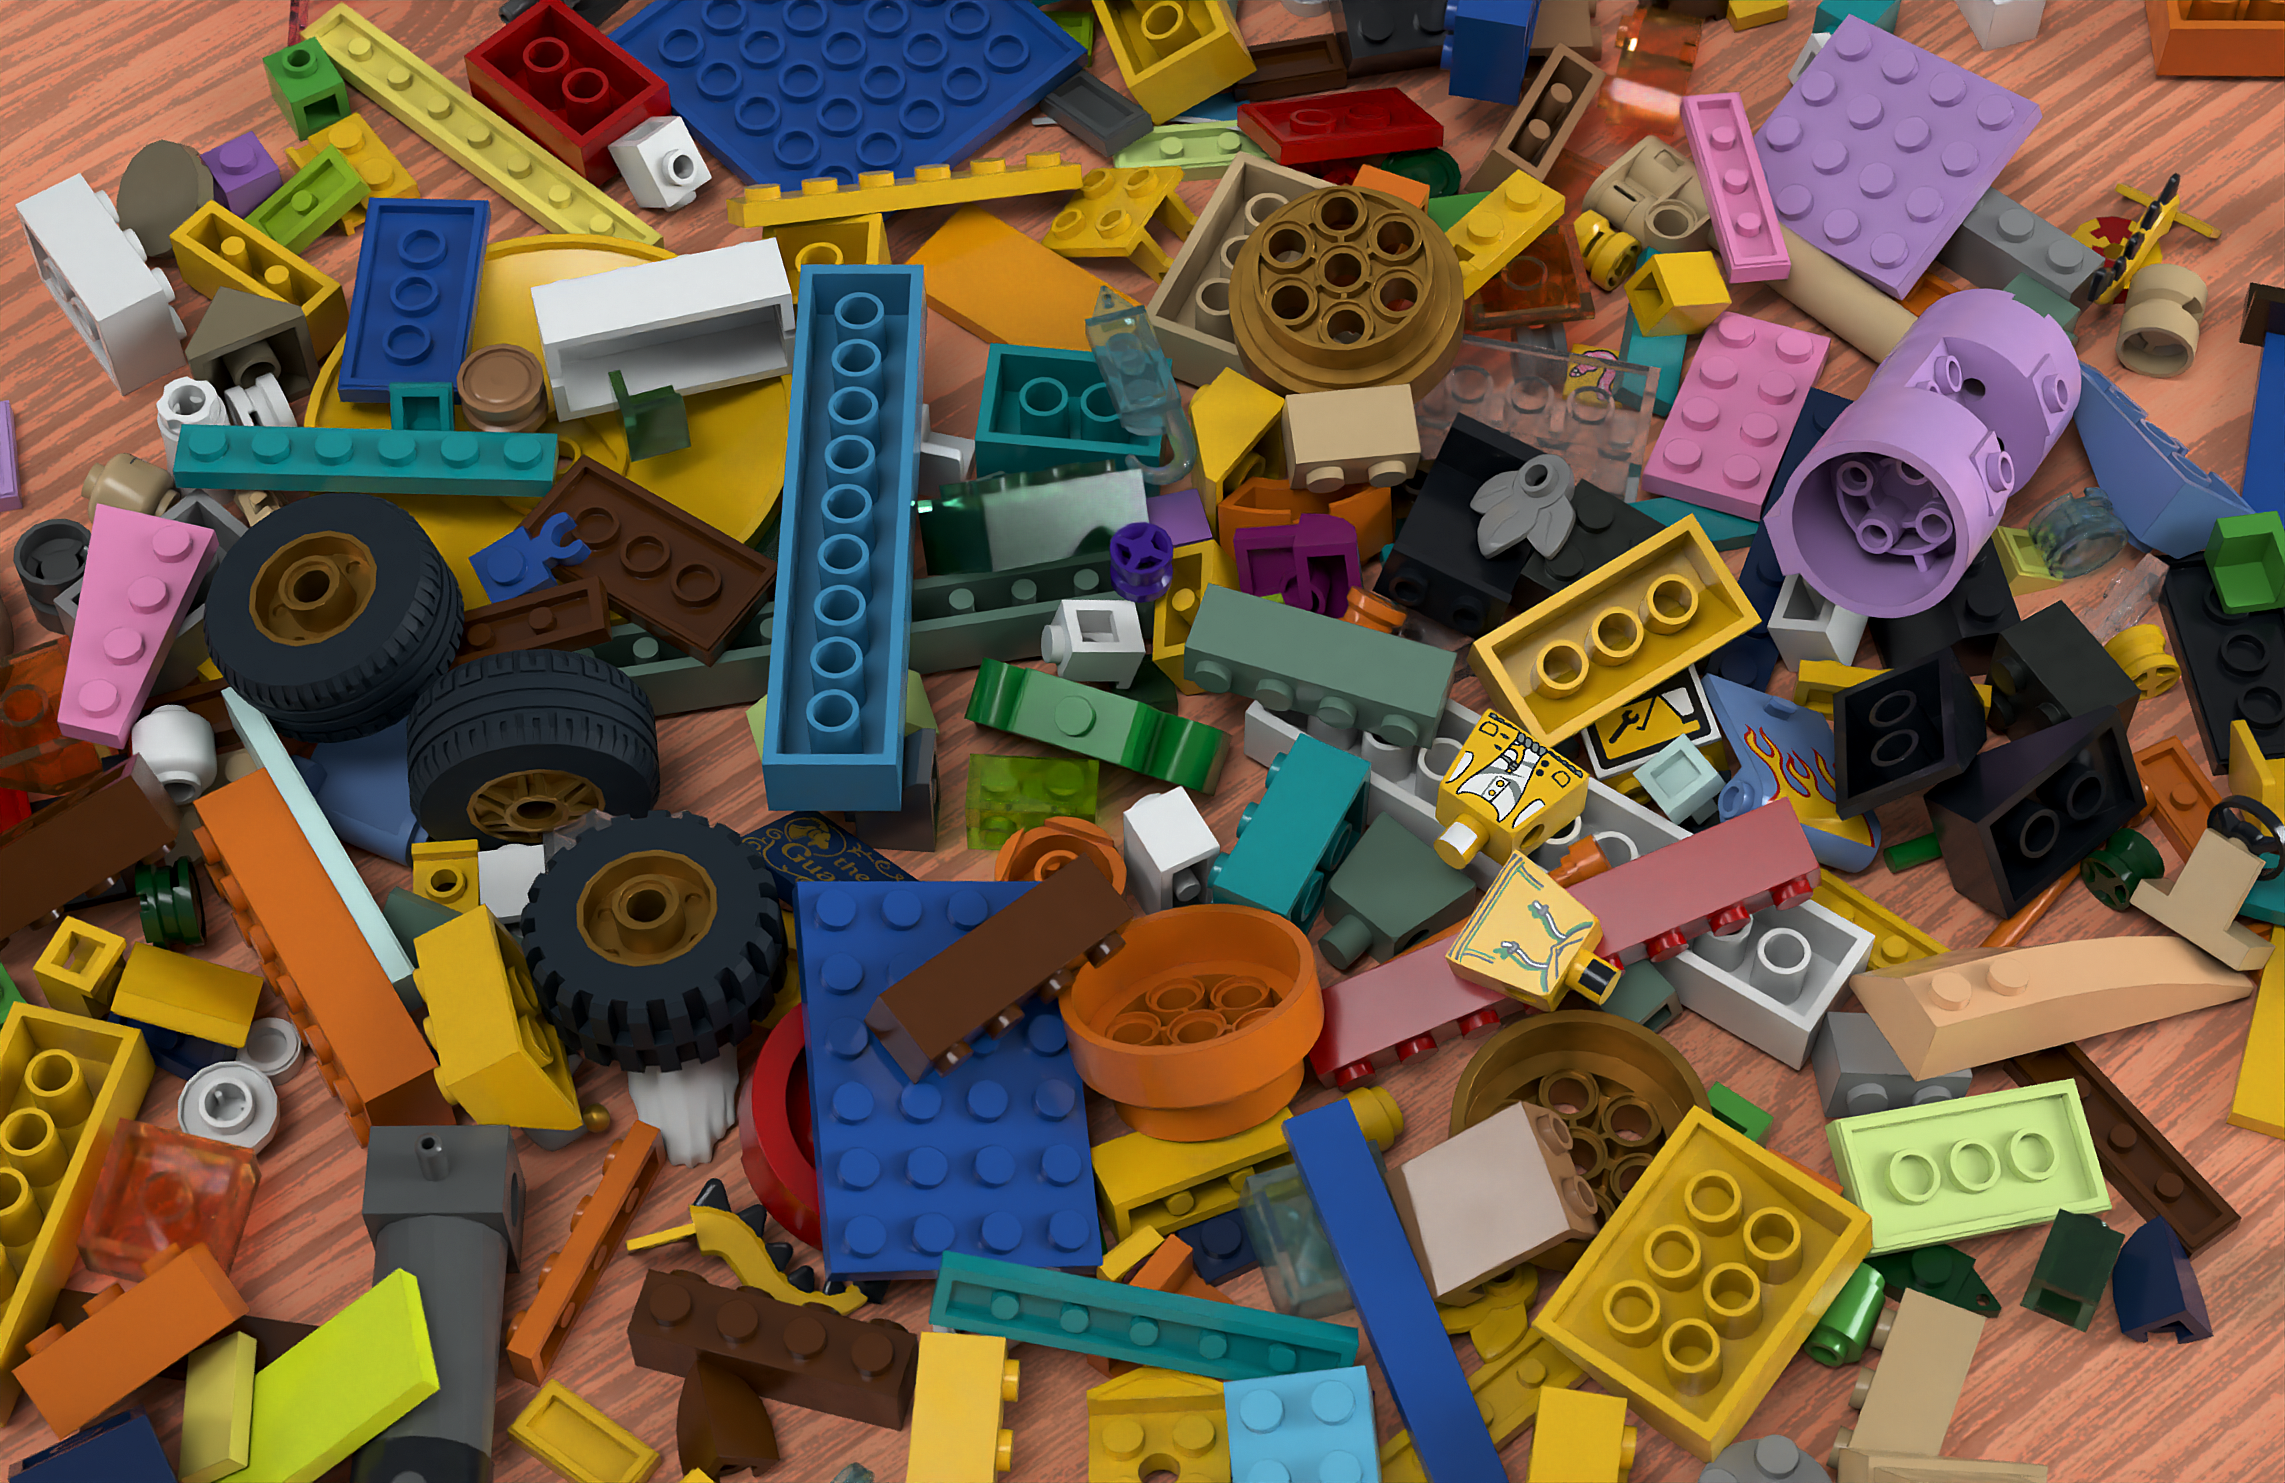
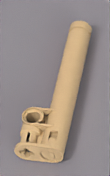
[1581,135,1918,364]

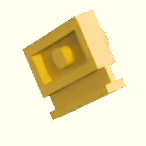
[285,112,420,237]

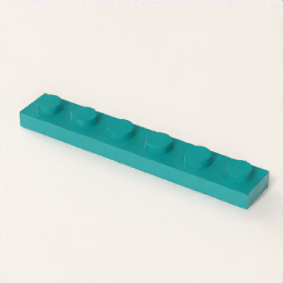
[173,424,559,497]
[928,1250,1359,1381]

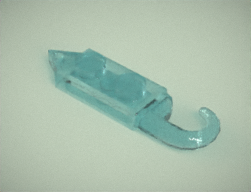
[1085,286,1198,485]

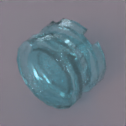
[2027,487,2129,579]

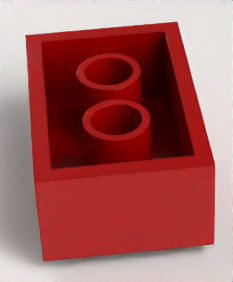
[464,0,673,188]

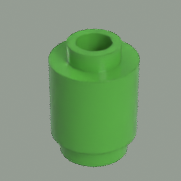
[1803,1262,1885,1366]

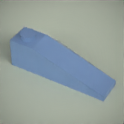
[2073,360,2256,559]

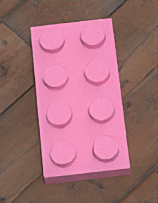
[1641,310,1831,522]

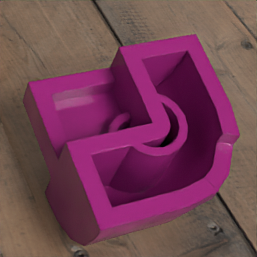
[1233,513,1364,619]

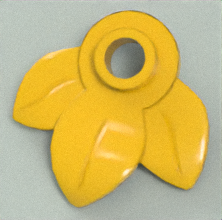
[1433,1261,1540,1364]

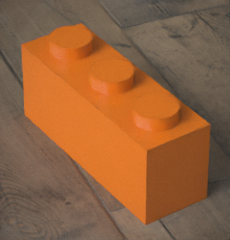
[12,1242,251,1441]

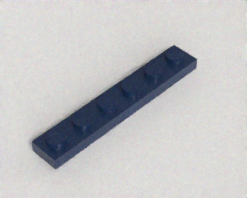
[1702,386,1854,708]

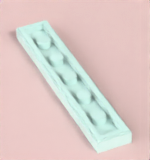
[221,687,424,1013]

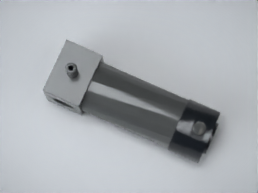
[350,1125,526,1483]

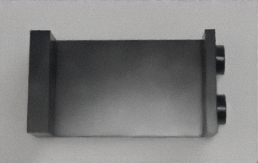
[1372,412,1571,640]

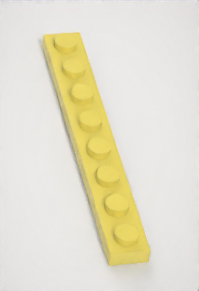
[299,1,665,249]

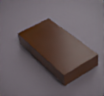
[1230,33,1347,102]

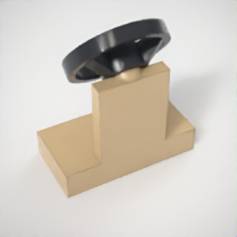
[2129,795,2285,971]

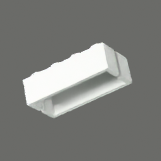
[530,237,796,422]

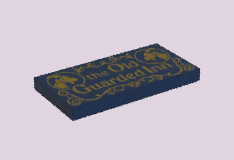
[741,811,919,907]

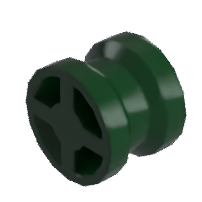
[2080,828,2165,910]

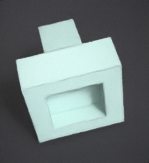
[1632,733,1726,825]

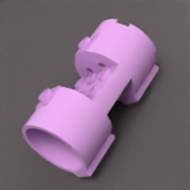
[1763,289,2081,618]

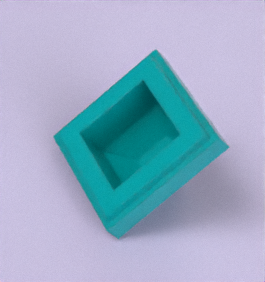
[389,382,455,431]

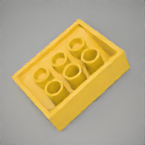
[1532,1104,1873,1464]

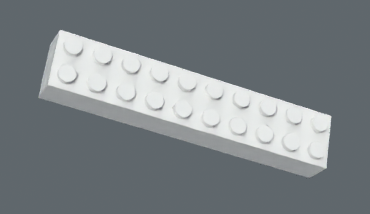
[1244,698,1875,1071]

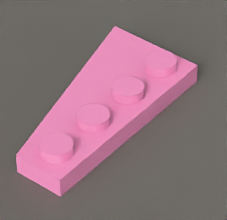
[57,503,219,750]

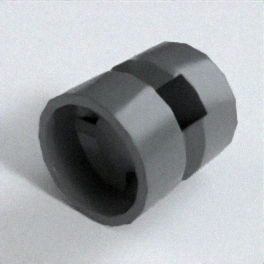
[13,519,91,635]

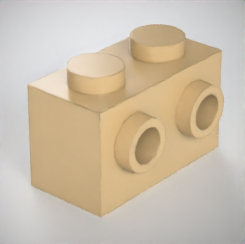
[1280,384,1421,493]

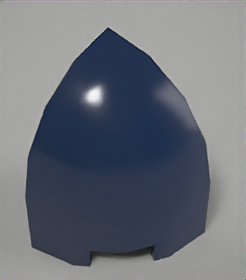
[2112,1215,2213,1344]

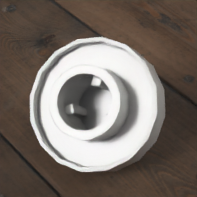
[177,1061,280,1162]

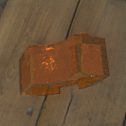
[1597,4,1705,137]

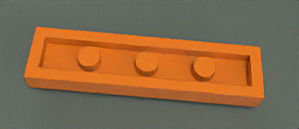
[505,1119,667,1388]

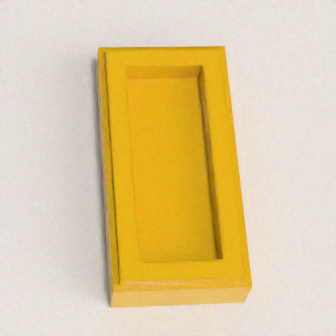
[506,1378,662,1483]

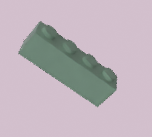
[1184,583,1457,750]

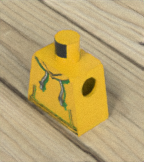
[1445,849,1621,1012]

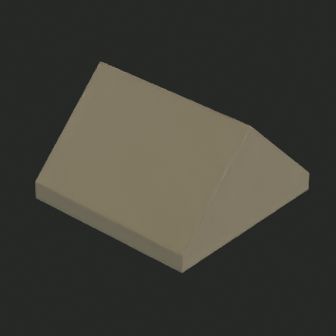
[185,286,320,426]

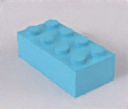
[1223,1365,1383,1483]

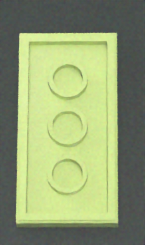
[1824,1078,2112,1258]

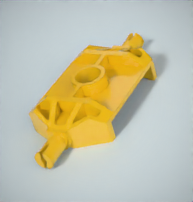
[1086,1364,1231,1483]

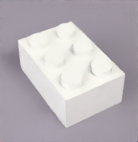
[15,173,187,396]

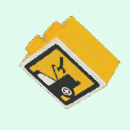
[1579,664,1729,805]

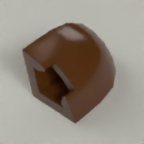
[676,1359,780,1483]

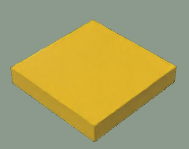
[110,941,264,1049]

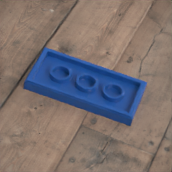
[337,198,491,405]

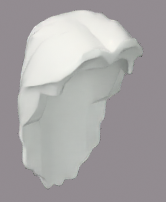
[627,1042,739,1169]

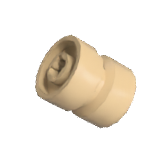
[2115,263,2208,378]

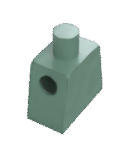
[1318,811,1477,970]

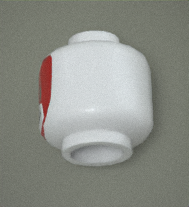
[129,705,217,805]

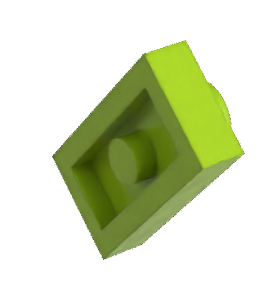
[244,143,372,255]

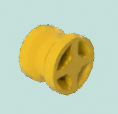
[2104,624,2182,701]

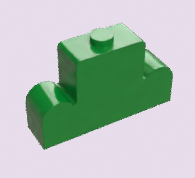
[964,657,1232,797]

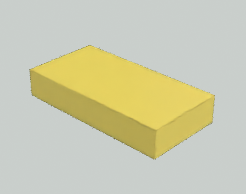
[178,1331,257,1483]

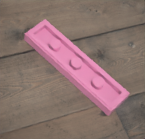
[1680,92,1791,283]

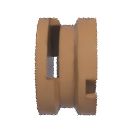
[456,344,549,433]

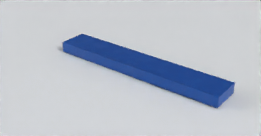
[1280,1098,1509,1483]

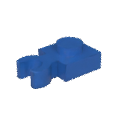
[469,512,591,604]

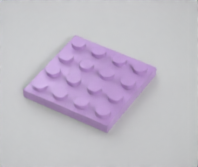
[1753,14,2043,301]

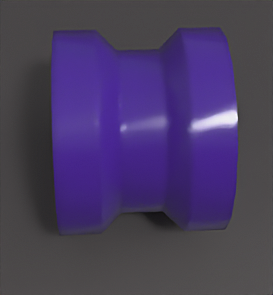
[1109,522,1173,603]

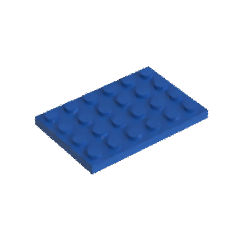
[792,881,1103,1282]

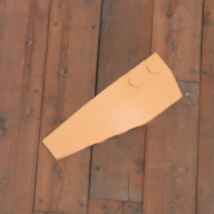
[1848,936,2254,1082]

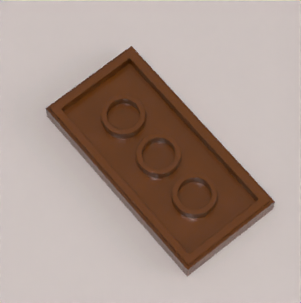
[512,454,778,668]

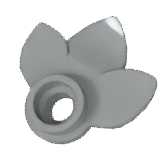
[1470,454,1576,560]

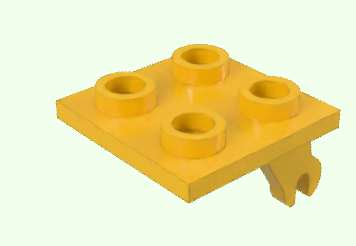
[1040,166,1199,285]

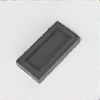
[1038,68,1154,158]

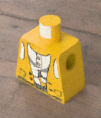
[1434,708,1590,869]

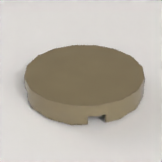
[117,140,214,260]

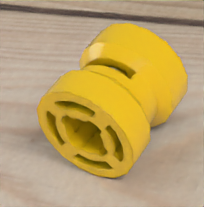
[1558,210,1642,291]

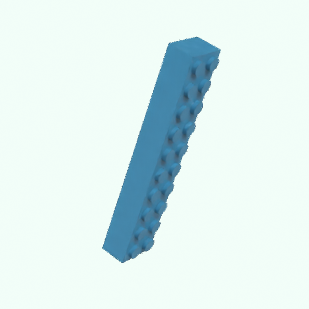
[762,265,927,811]

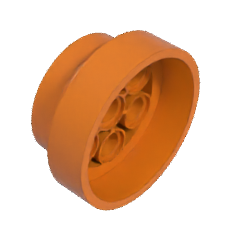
[1058,904,1324,1142]

